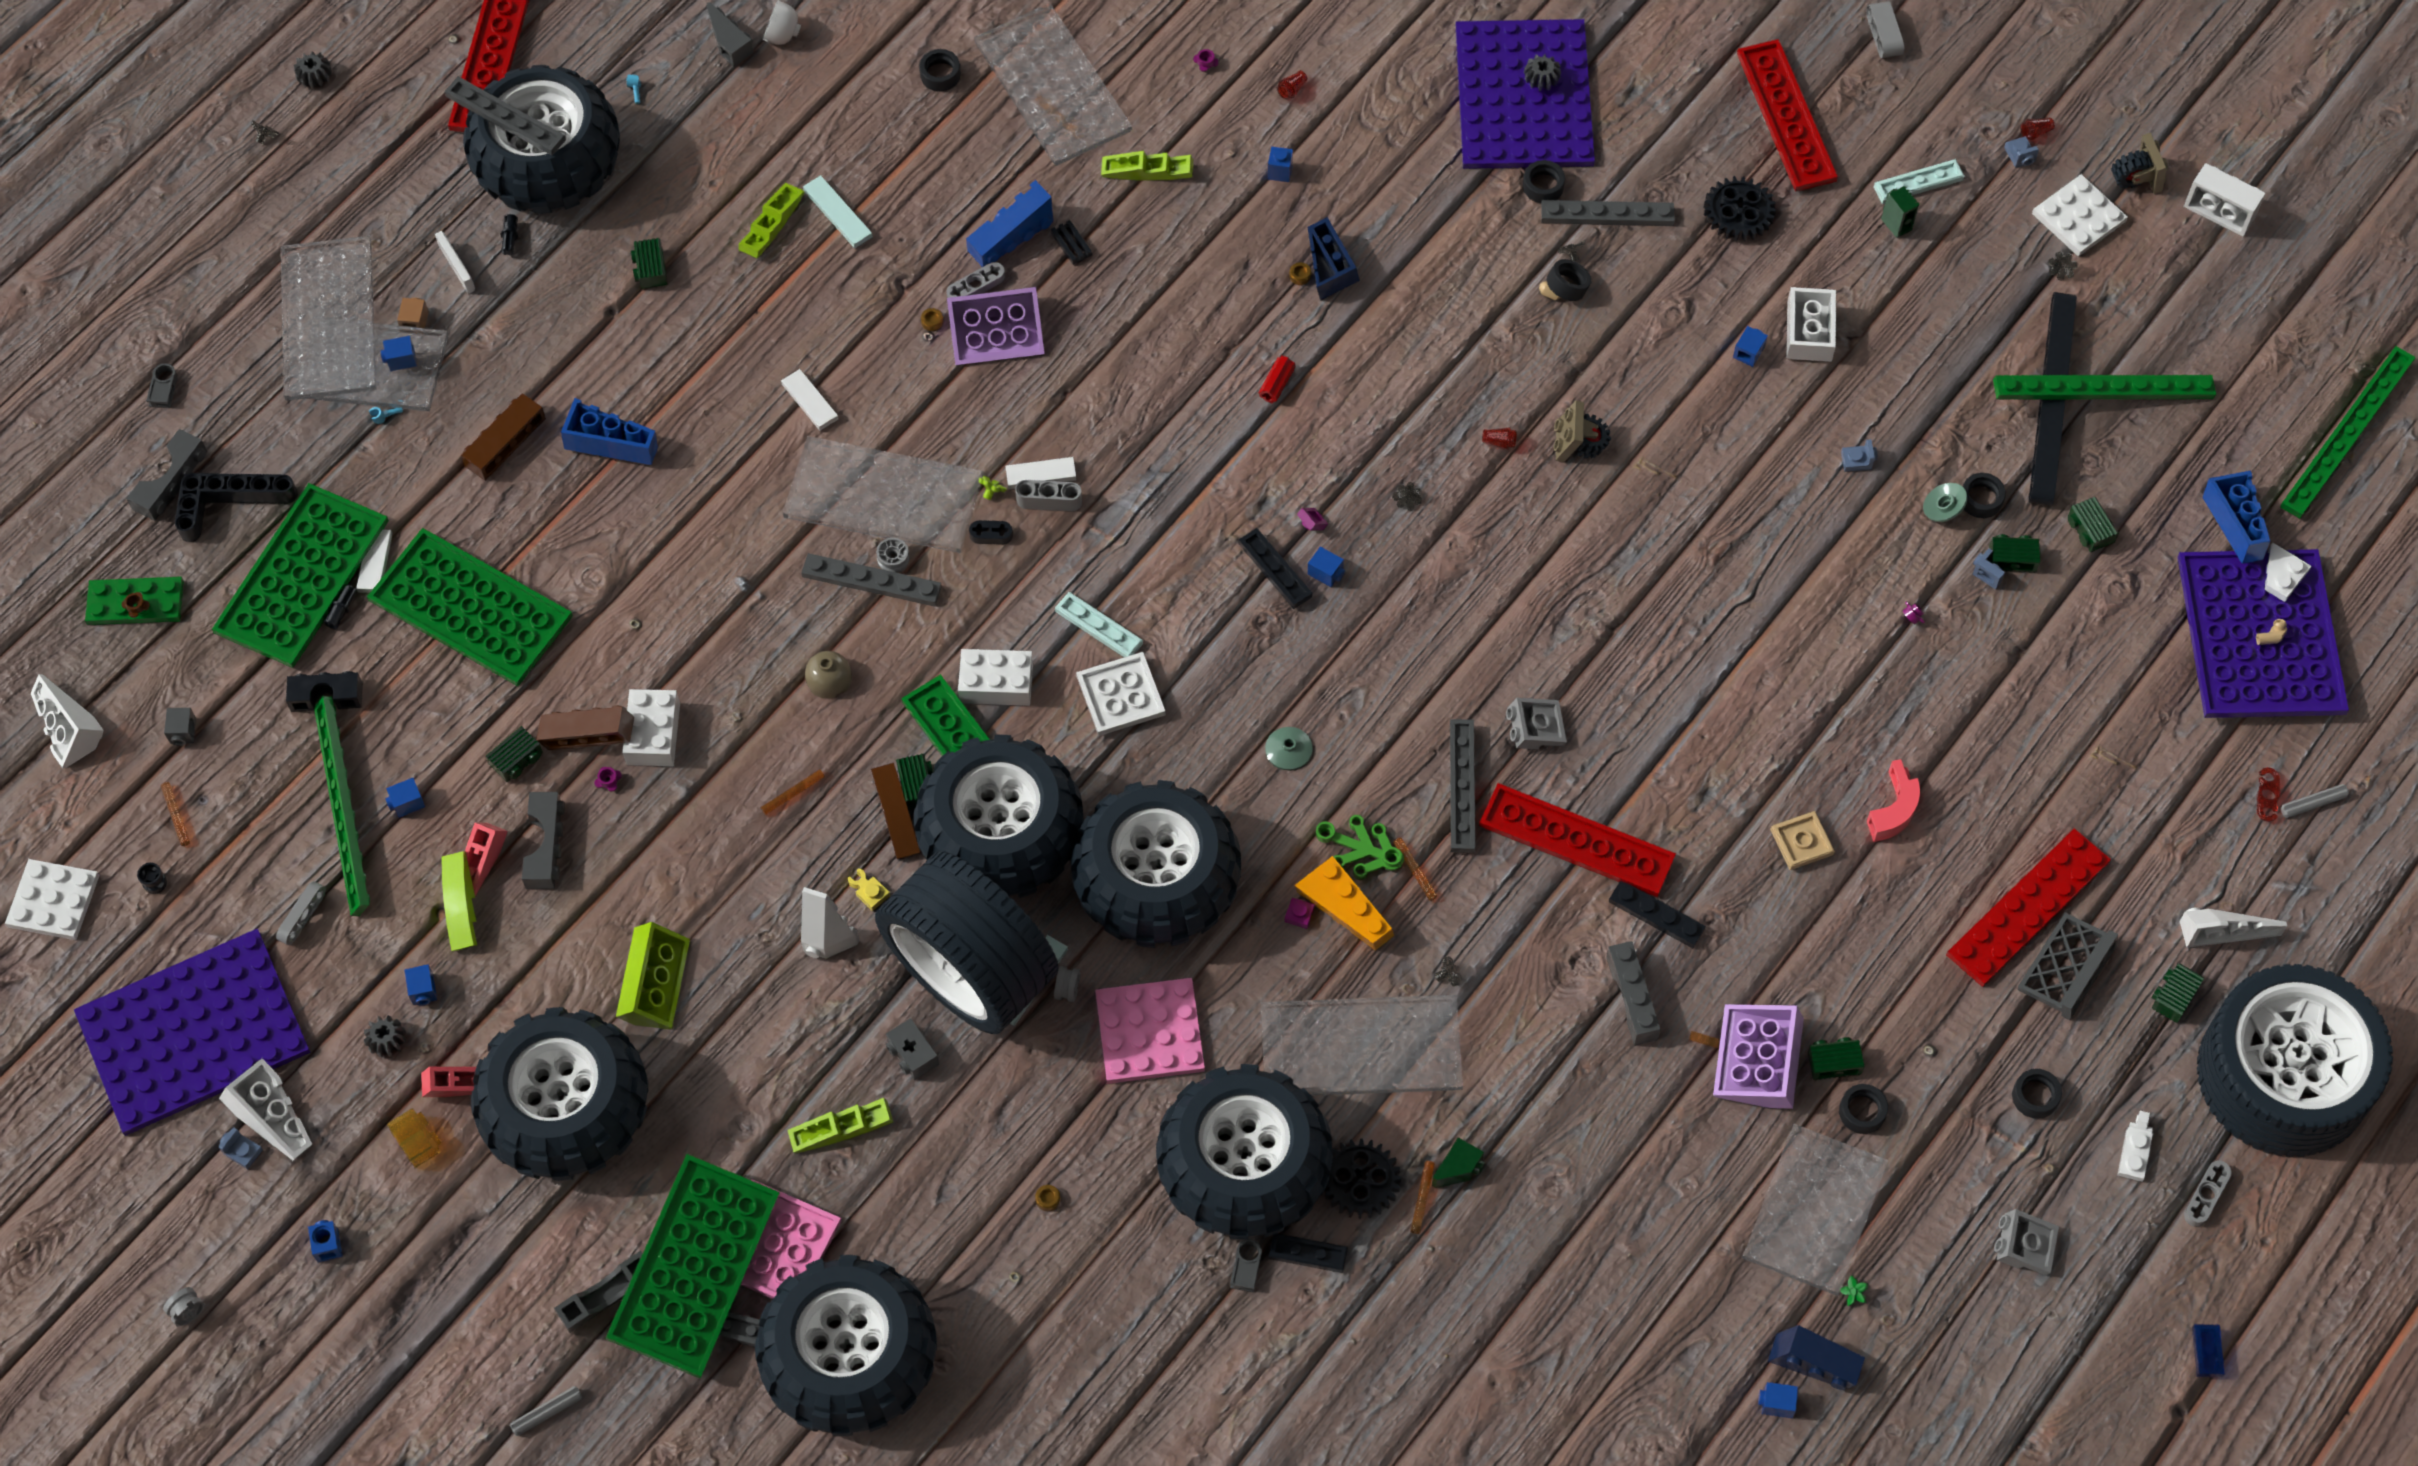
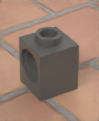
[164,708,196,746]

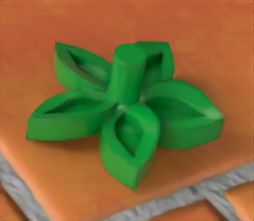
[1839,1276,1868,1306]

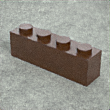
[461,393,546,481]
[536,705,634,750]

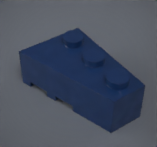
[1308,217,1360,300]
[1767,1325,1865,1390]

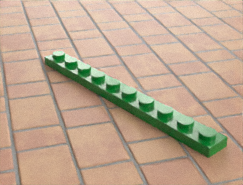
[2280,346,2416,519]
[1993,375,2217,400]
[314,696,370,916]

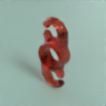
[2256,767,2281,822]

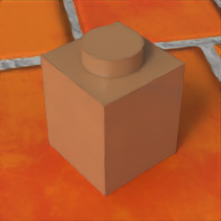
[397,297,429,334]

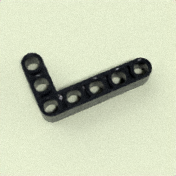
[175,473,298,542]

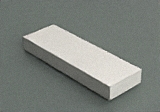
[435,231,475,294]
[781,369,838,431]
[1005,457,1076,489]
[356,530,393,593]

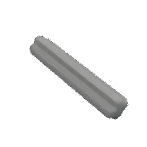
[2280,784,2349,818]
[510,1386,582,1436]

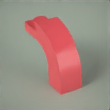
[1867,759,1920,842]

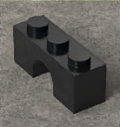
[286,671,363,712]

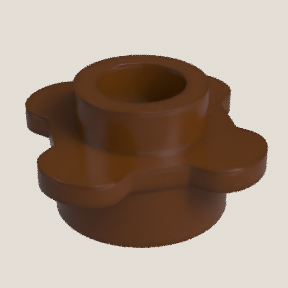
[122,592,150,618]

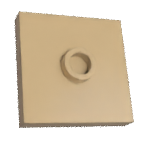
[1770,811,1835,870]

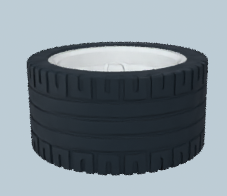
[875,852,1059,1034]
[2197,964,2393,1157]

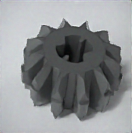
[294,51,332,89]
[1524,54,1561,91]
[364,1015,406,1058]

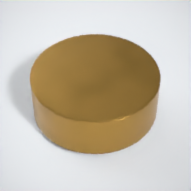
[1289,262,1312,285]
[921,308,943,331]
[1035,1185,1061,1211]

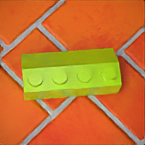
[616,922,690,1029]

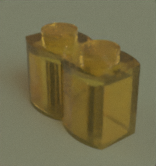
[387,1108,441,1168]

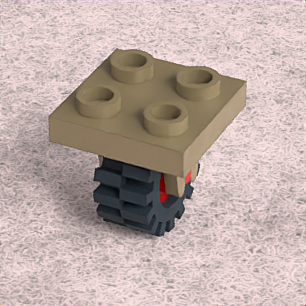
[2111,133,2168,194]
[1553,400,1611,463]

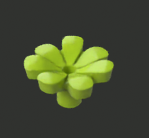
[978,476,1008,500]

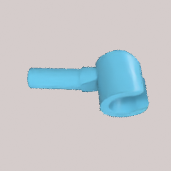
[627,75,641,104]
[369,407,403,424]

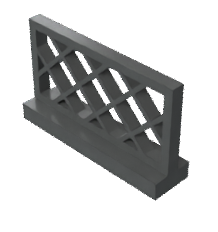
[2018,913,2118,1020]

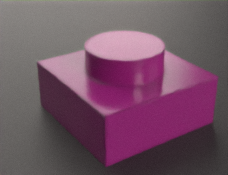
[1297,508,1328,531]
[1284,897,1315,929]

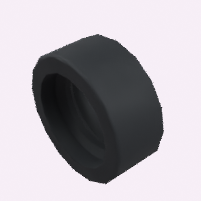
[919,49,961,92]
[1523,160,1566,203]
[1547,259,1592,301]
[1962,472,2006,519]
[2012,1069,2062,1119]
[1839,1084,1888,1134]

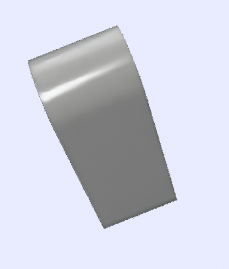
[1866,1,1904,58]
[1015,480,1082,511]

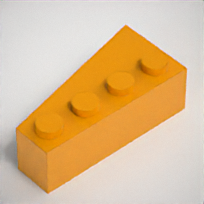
[1294,856,1394,951]

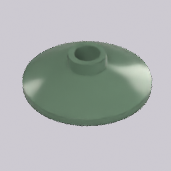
[1923,483,1968,522]
[1265,727,1313,770]

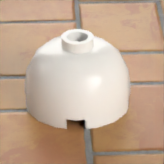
[763,0,801,45]

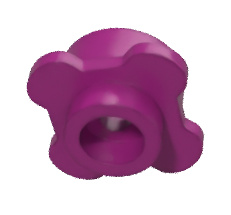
[1193,49,1219,72]
[1903,601,1925,625]
[594,767,622,792]

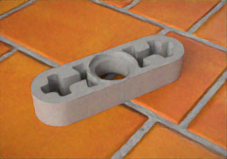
[946,262,1005,298]
[276,881,326,945]
[2184,1161,2231,1227]

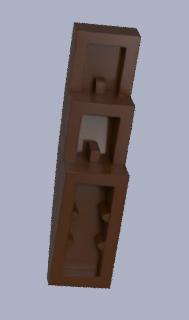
[871,763,920,859]

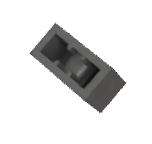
[885,1018,939,1080]

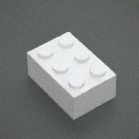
[2184,163,2265,236]
[1787,287,1836,362]
[958,649,1033,706]
[623,689,680,766]

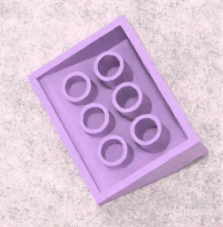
[947,287,1045,365]
[1713,1004,1804,1109]

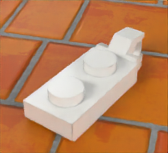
[2117,1111,2153,1182]

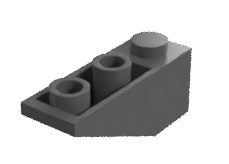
[706,2,754,67]

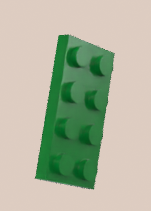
[85,576,184,625]
[901,674,990,756]

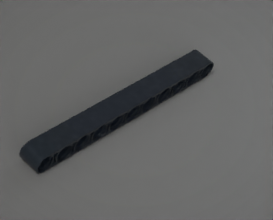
[2028,292,2077,506]

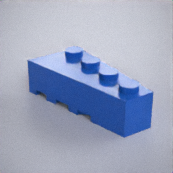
[966,180,1054,267]
[561,398,658,465]
[2202,470,2270,564]

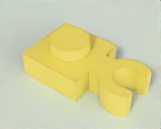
[847,868,890,911]

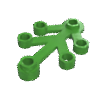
[1316,815,1404,880]

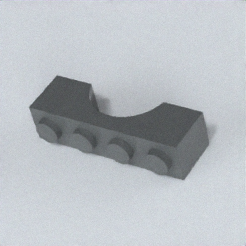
[126,429,207,521]
[522,792,565,889]
[1606,941,1660,1046]
[554,1250,643,1334]

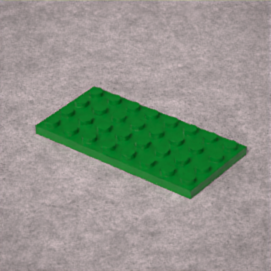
[212,483,389,668]
[367,528,573,687]
[605,1154,780,1378]

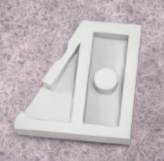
[2265,542,2311,602]

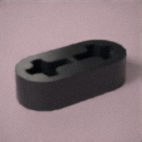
[969,520,1013,545]

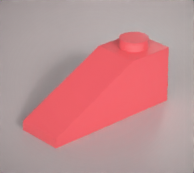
[465,823,508,899]
[421,1067,476,1097]

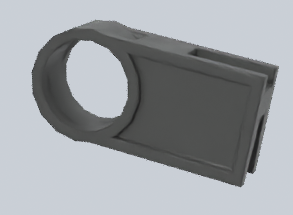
[146,363,178,408]
[1230,1239,1262,1293]

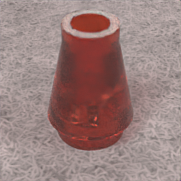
[1277,70,1307,99]
[2020,117,2055,140]
[1482,427,1517,450]

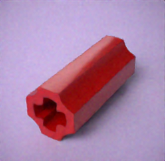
[1258,355,1296,403]

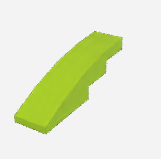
[1101,151,1194,181]
[738,183,804,258]
[442,851,477,951]
[787,1098,893,1154]

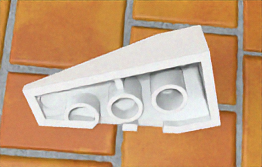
[31,674,104,768]
[801,887,859,959]
[2180,908,2287,948]
[219,1059,312,1161]

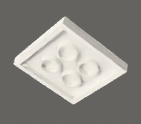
[2032,174,2128,257]
[1076,652,1166,736]
[5,859,100,940]

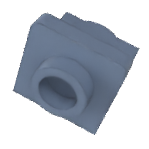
[2004,136,2039,168]
[1841,439,1877,472]
[1973,548,2005,590]
[219,1127,263,1170]

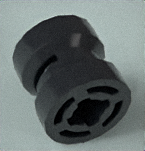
[137,863,167,894]

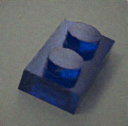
[2192,1324,2225,1377]

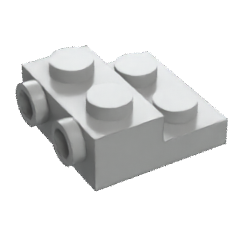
[1506,698,1567,749]
[1994,1209,2059,1275]

